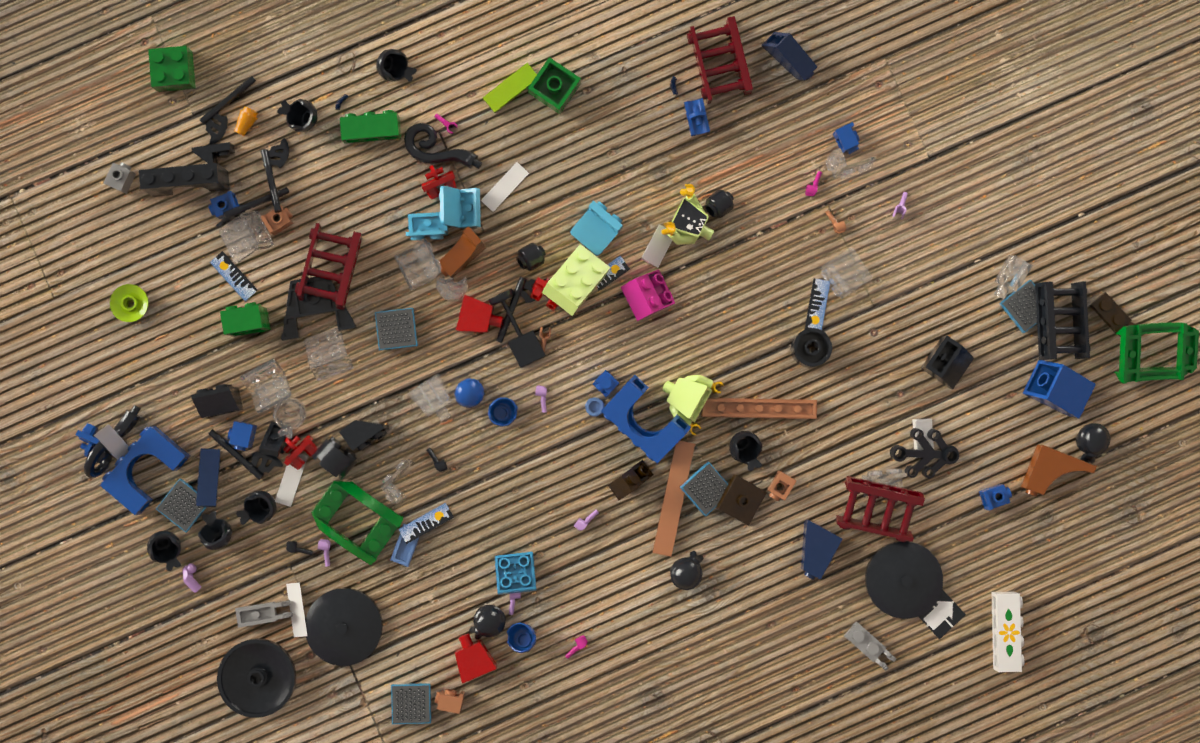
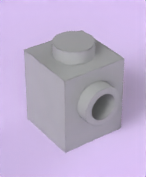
[104,162,136,194]

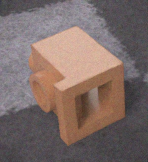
[260,205,294,235]
[767,470,796,501]
[435,689,465,714]

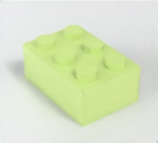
[542,244,611,316]

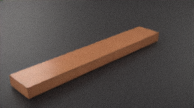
[701,398,817,419]
[652,441,695,557]

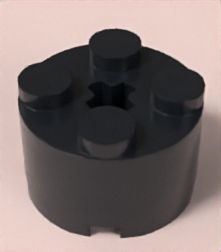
[791,328,832,368]
[312,436,357,480]

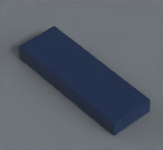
[196,448,221,507]

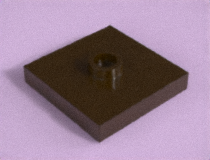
[716,474,767,526]

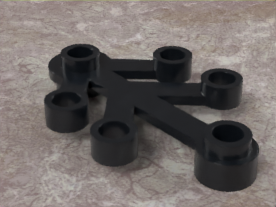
[890,428,959,479]

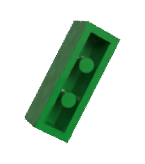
[340,110,401,144]

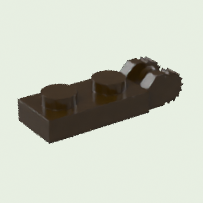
[1089,292,1135,337]

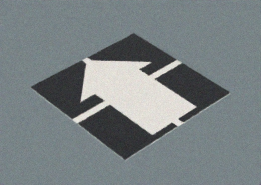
[918,589,966,639]

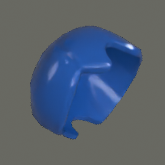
[454,378,485,408]
[488,397,518,427]
[507,622,536,653]

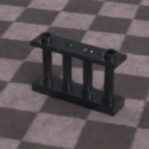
[1035,281,1090,360]

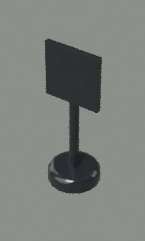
[488,288,546,368]

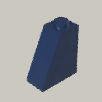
[761,32,817,81]
[801,519,843,580]

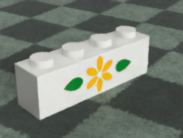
[992,592,1024,672]

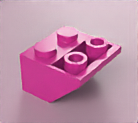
[621,269,675,321]

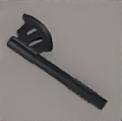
[199,76,256,145]
[261,138,289,213]
[216,187,289,227]
[496,277,547,343]
[208,429,283,480]

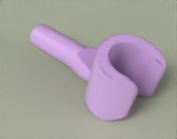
[893,192,908,219]
[535,385,547,413]
[574,510,599,531]
[318,539,331,567]
[509,593,521,615]

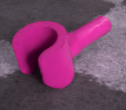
[434,113,458,134]
[805,171,822,197]
[565,635,588,659]

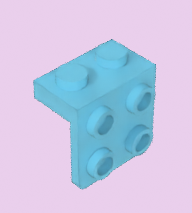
[439,186,481,229]
[570,200,623,256]
[406,212,448,241]

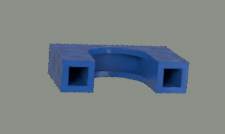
[601,375,691,463]
[100,426,191,515]

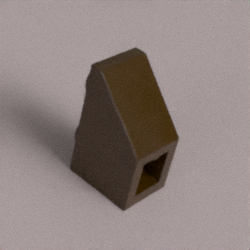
[608,459,654,500]

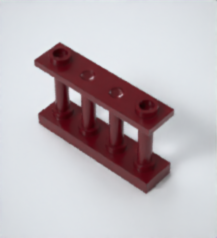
[687,16,753,105]
[295,223,363,310]
[835,476,925,542]

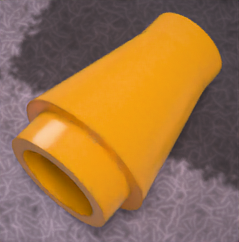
[234,106,258,136]

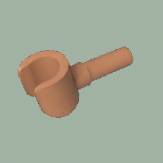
[825,210,846,234]
[540,326,551,352]

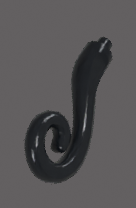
[404,123,482,169]
[84,405,141,478]

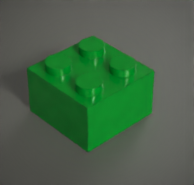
[148,46,196,92]
[528,57,581,114]
[220,302,271,337]

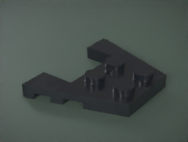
[281,277,357,341]

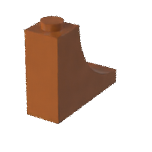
[438,226,486,278]
[1021,445,1097,497]

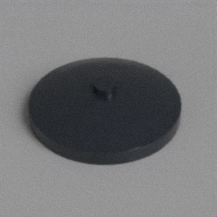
[865,541,943,619]
[305,588,383,666]
[217,638,296,718]

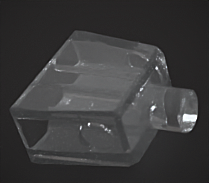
[994,255,1033,300]
[407,374,452,422]

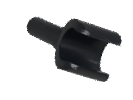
[426,448,448,472]
[286,541,313,555]

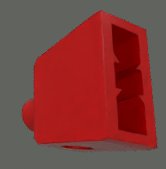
[456,295,503,333]
[455,633,498,684]

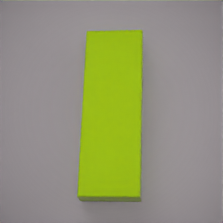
[483,63,537,113]

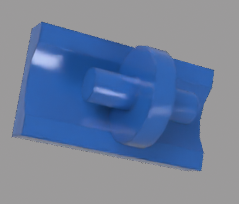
[684,98,710,136]
[75,423,107,457]

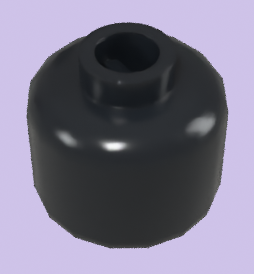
[705,189,734,218]
[516,243,546,271]

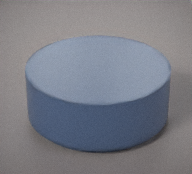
[585,397,604,417]

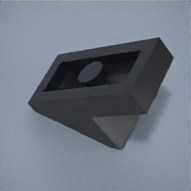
[192,142,235,164]
[259,421,290,457]

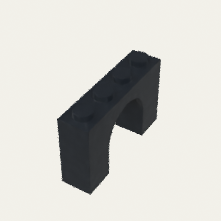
[139,163,230,197]

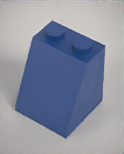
[1022,360,1096,419]

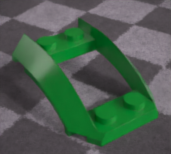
[1114,322,1199,384]
[311,481,403,565]

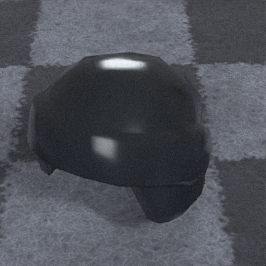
[376,49,417,82]
[277,99,318,132]
[1076,423,1111,463]
[729,431,763,472]
[236,491,277,525]
[198,511,232,550]
[147,530,181,571]
[670,551,704,590]
[469,605,506,640]

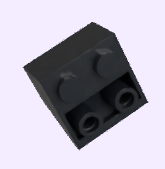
[921,335,974,390]
[191,384,243,418]
[339,420,390,451]

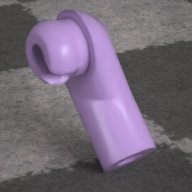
[182,563,201,593]

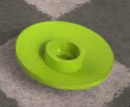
[110,284,149,322]

